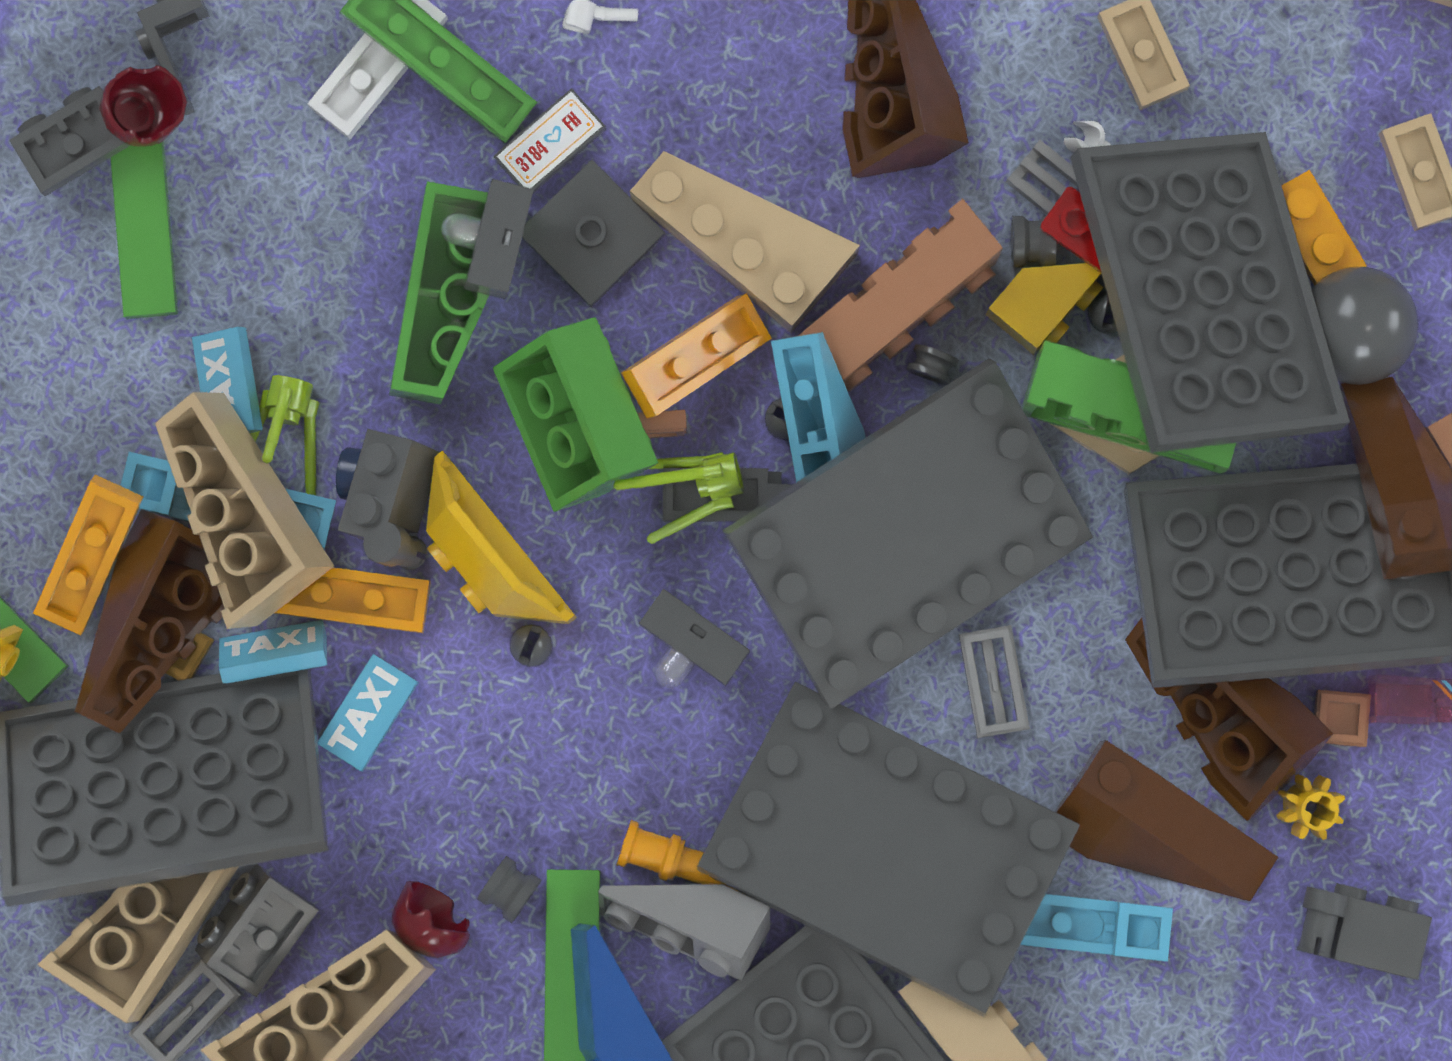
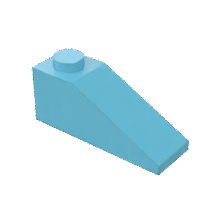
[771,332,866,482]

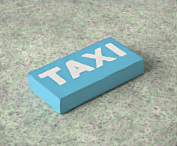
[192,327,263,433]
[219,620,327,684]
[318,654,419,772]

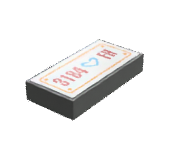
[493,88,607,193]

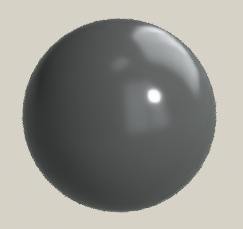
[1312,266,1419,385]

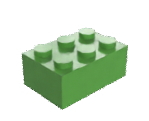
[493,317,658,512]

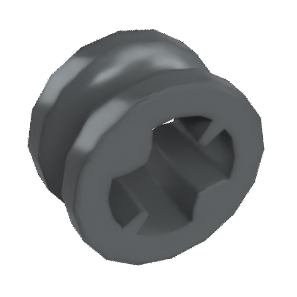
[906,344,959,386]

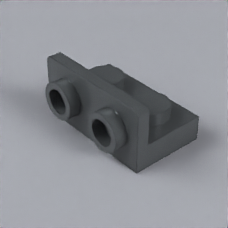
[9,86,130,196]
[195,864,319,997]

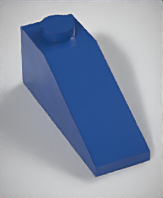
[571,924,673,1061]

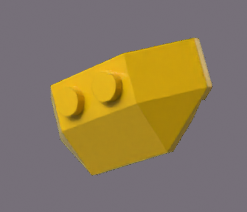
[426,450,577,624]

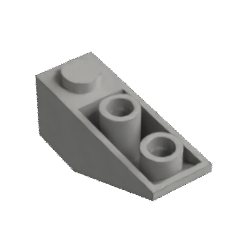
[598,884,770,981]

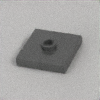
[522,159,665,308]

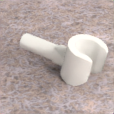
[563,0,638,34]
[1064,121,1110,152]

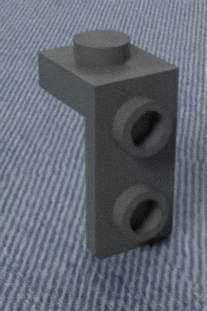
[135,0,210,116]

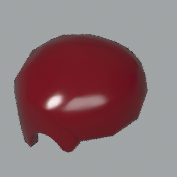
[99,65,187,147]
[392,881,470,958]

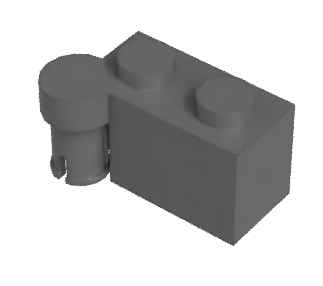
[338,429,440,570]
[1296,883,1432,980]

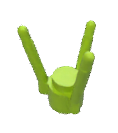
[250,375,320,496]
[613,452,744,544]

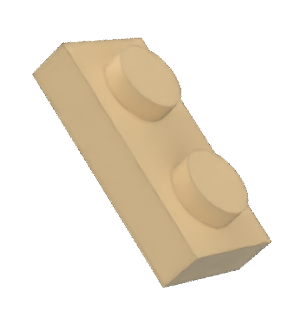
[1097,0,1190,111]
[1378,113,1452,231]

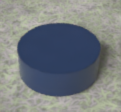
[336,447,361,500]

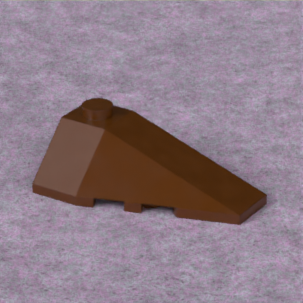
[843,0,969,178]
[1340,377,1452,580]
[75,509,225,734]
[1125,617,1333,821]
[1055,740,1278,901]

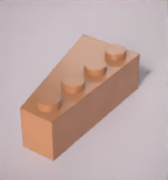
[798,199,1003,392]

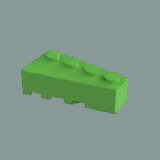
[389,181,489,405]
[1021,340,1236,474]

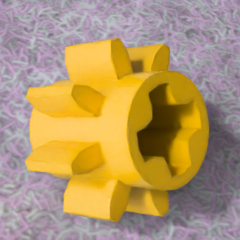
[1276,774,1345,840]

